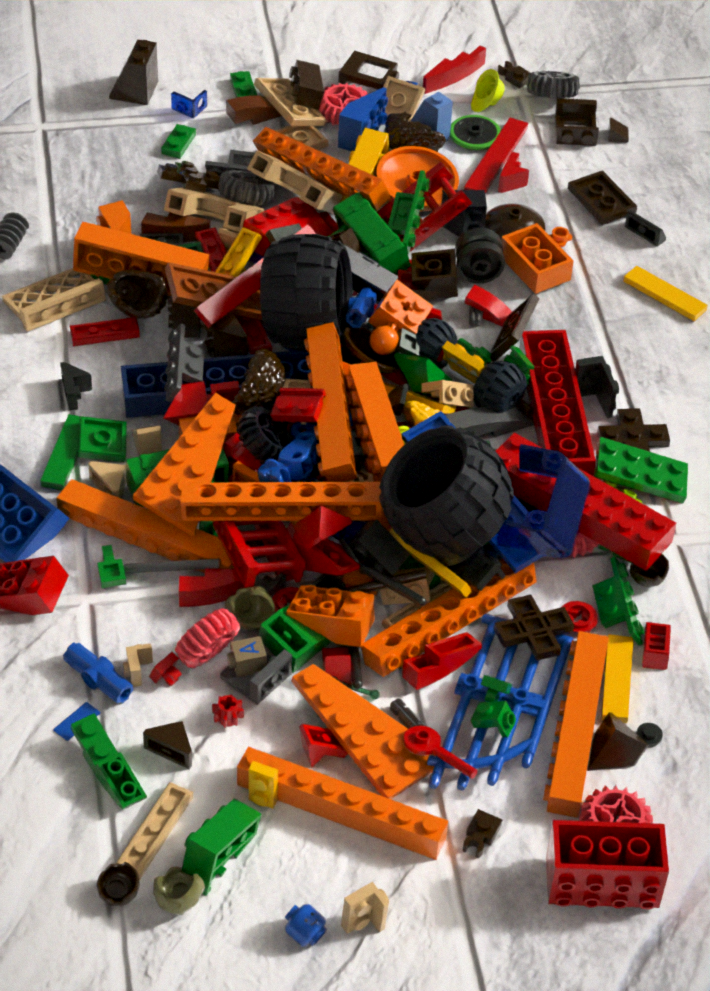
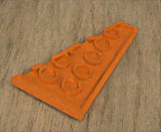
[133,393,235,537]
[291,664,436,799]

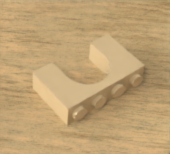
[247,150,343,214]
[164,187,264,232]

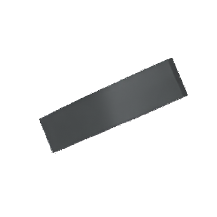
[445,407,534,437]

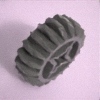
[526,70,580,98]
[218,170,275,206]

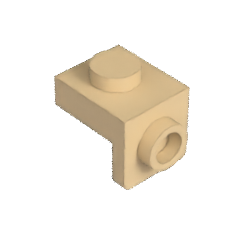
[123,644,153,687]

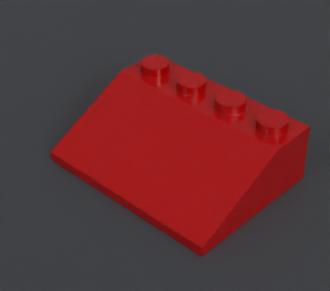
[243,197,333,257]

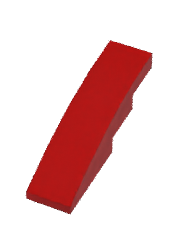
[423,45,486,94]

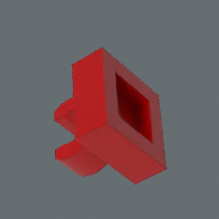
[149,652,182,686]

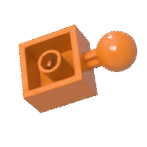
[367,280,433,355]

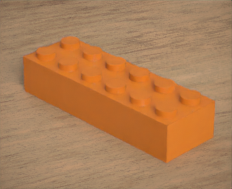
[73,221,209,296]
[345,362,404,482]

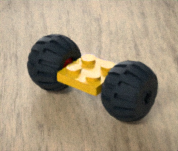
[414,318,527,413]

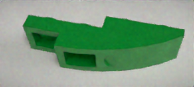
[70,713,147,810]

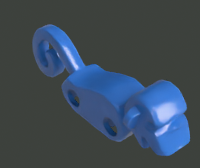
[257,422,319,482]

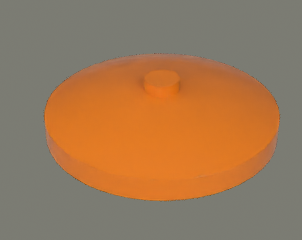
[376,146,459,212]

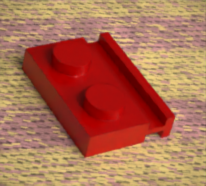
[271,388,326,422]

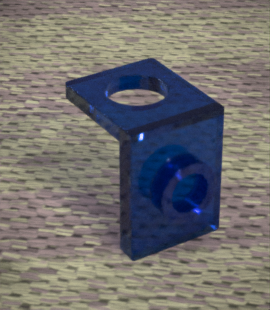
[171,90,207,119]

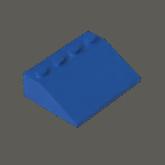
[0,464,70,562]

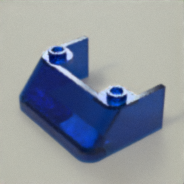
[497,444,590,558]

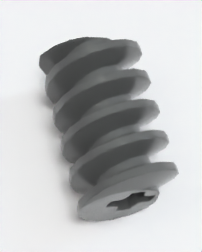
[0,212,29,259]

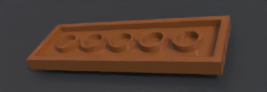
[164,262,262,320]

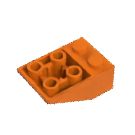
[286,585,375,647]

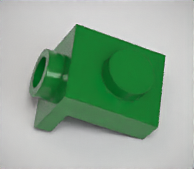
[470,701,516,737]

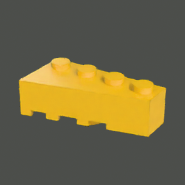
[340,128,389,202]

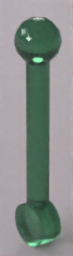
[332,676,380,700]

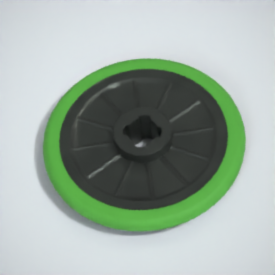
[450,115,501,150]

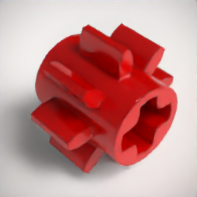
[212,694,244,728]

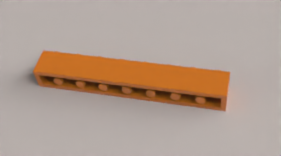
[304,322,357,482]
[56,479,235,573]
[543,631,609,818]
[237,746,448,860]

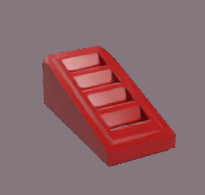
[642,622,671,670]

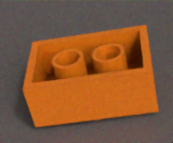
[501,223,574,294]

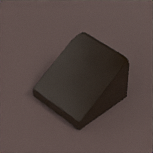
[608,118,629,142]

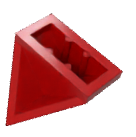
[163,381,208,426]
[293,506,352,550]

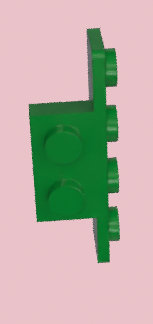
[388,170,429,254]
[592,556,644,646]

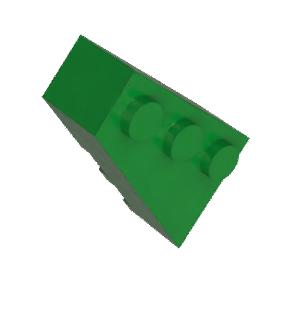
[182,798,261,896]

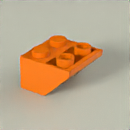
[96,200,131,234]

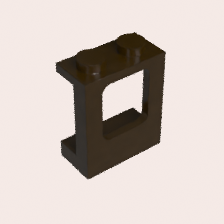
[338,50,399,90]
[555,98,599,146]

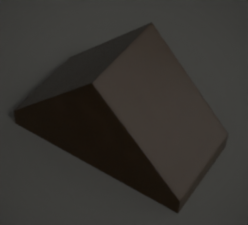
[143,721,192,770]

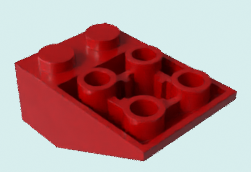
[0,555,69,615]

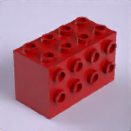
[546,820,669,910]

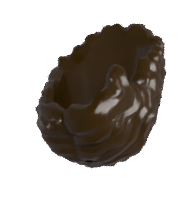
[384,111,446,152]
[105,269,169,319]
[232,348,286,415]

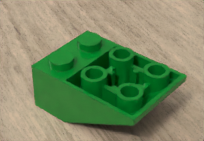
[259,605,332,673]

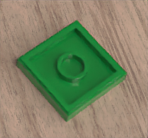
[78,416,127,462]

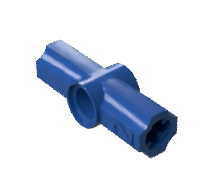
[346,287,377,328]
[63,642,133,704]

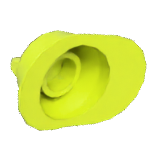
[471,69,504,112]

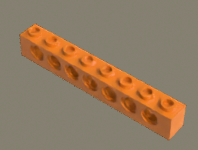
[253,127,390,211]
[180,482,381,521]
[361,559,537,677]

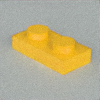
[249,761,278,809]

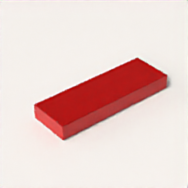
[70,317,140,346]

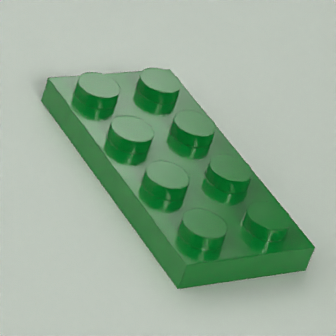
[594,437,688,503]

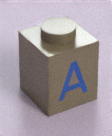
[227,636,267,677]

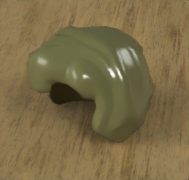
[225,586,275,631]
[153,866,205,915]

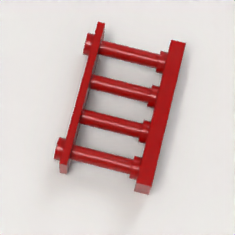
[377,161,472,252]
[212,521,306,588]

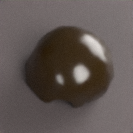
[629,554,669,588]
[96,862,140,906]

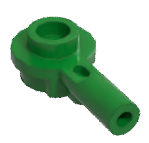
[458,338,492,366]

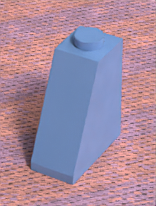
[411,92,453,142]

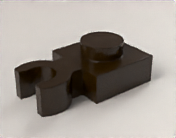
[497,61,530,89]
[463,809,503,858]

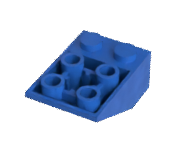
[338,87,388,151]

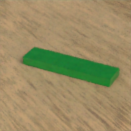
[40,414,80,490]

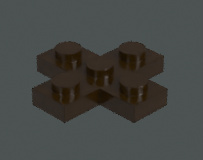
[157,161,220,193]
[597,408,671,452]
[494,594,574,661]

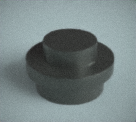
[636,723,663,748]

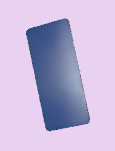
[53,702,101,741]

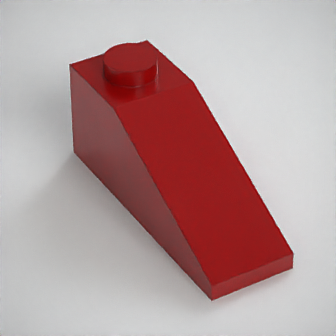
[293,532,360,576]

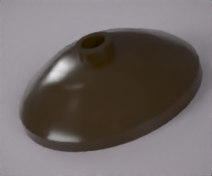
[485,203,545,239]
[342,326,401,374]

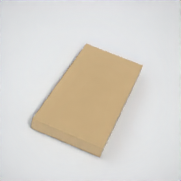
[254,78,327,126]

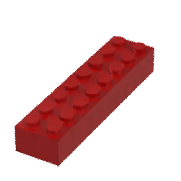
[519,330,596,476]
[496,432,677,571]

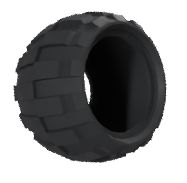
[260,234,352,350]
[379,425,514,560]

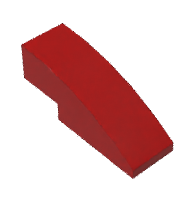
[179,569,248,607]
[402,632,482,690]

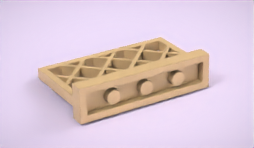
[2,268,106,332]

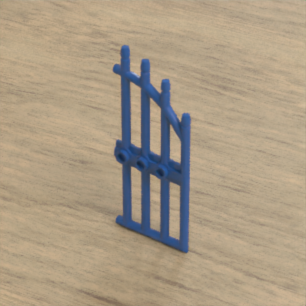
[427,614,574,791]

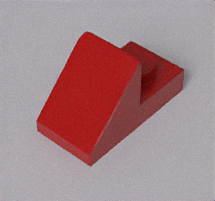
[498,152,529,193]
[322,647,352,690]
[299,724,348,767]

